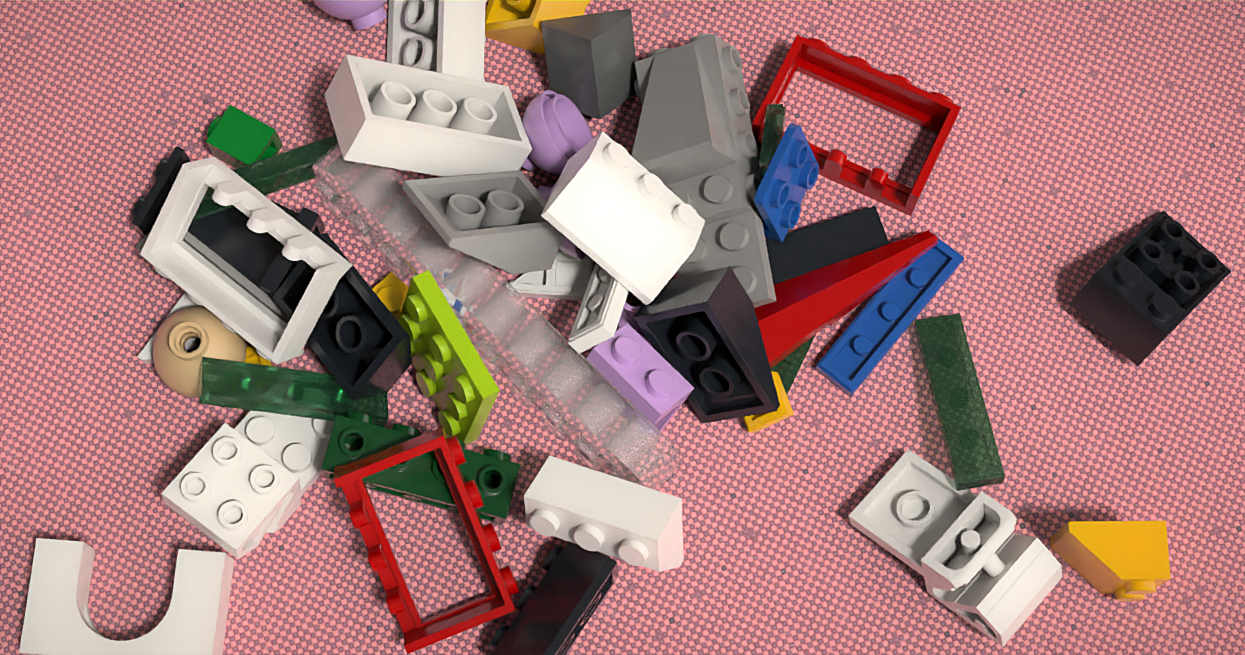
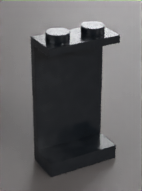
[131,146,326,298]

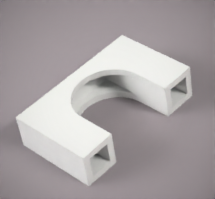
[19,538,234,655]

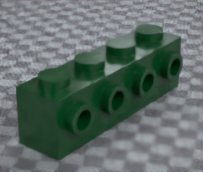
[320,411,521,525]

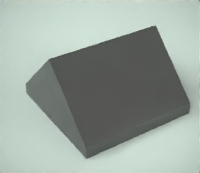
[541,9,637,119]

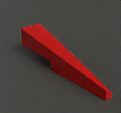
[754,230,939,369]

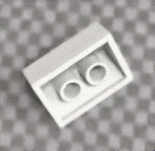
[387,0,487,82]
[541,131,705,306]
[524,455,684,572]

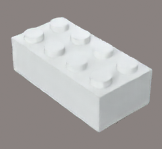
[324,54,532,177]

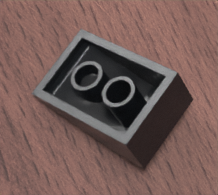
[633,266,780,423]

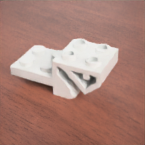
[161,370,347,559]
[849,449,1062,647]

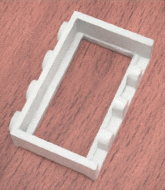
[140,157,353,365]

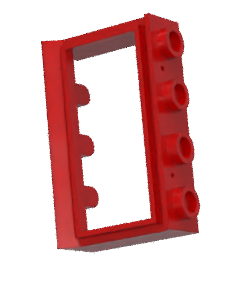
[752,34,962,216]
[333,425,520,654]

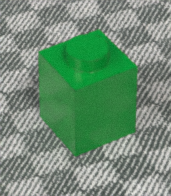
[206,105,283,182]

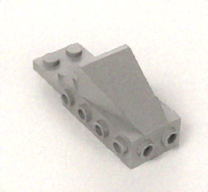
[631,33,776,308]

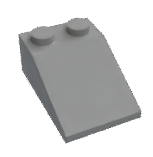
[402,170,564,274]

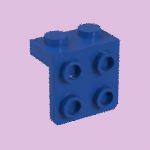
[754,123,819,242]

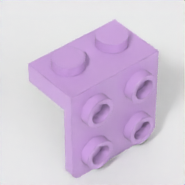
[586,323,694,440]

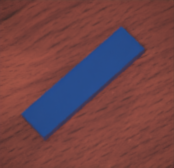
[815,236,964,398]

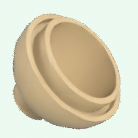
[152,306,246,398]

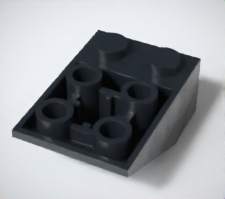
[1069,210,1231,367]

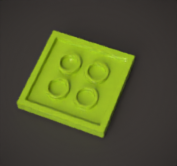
[398,270,500,445]

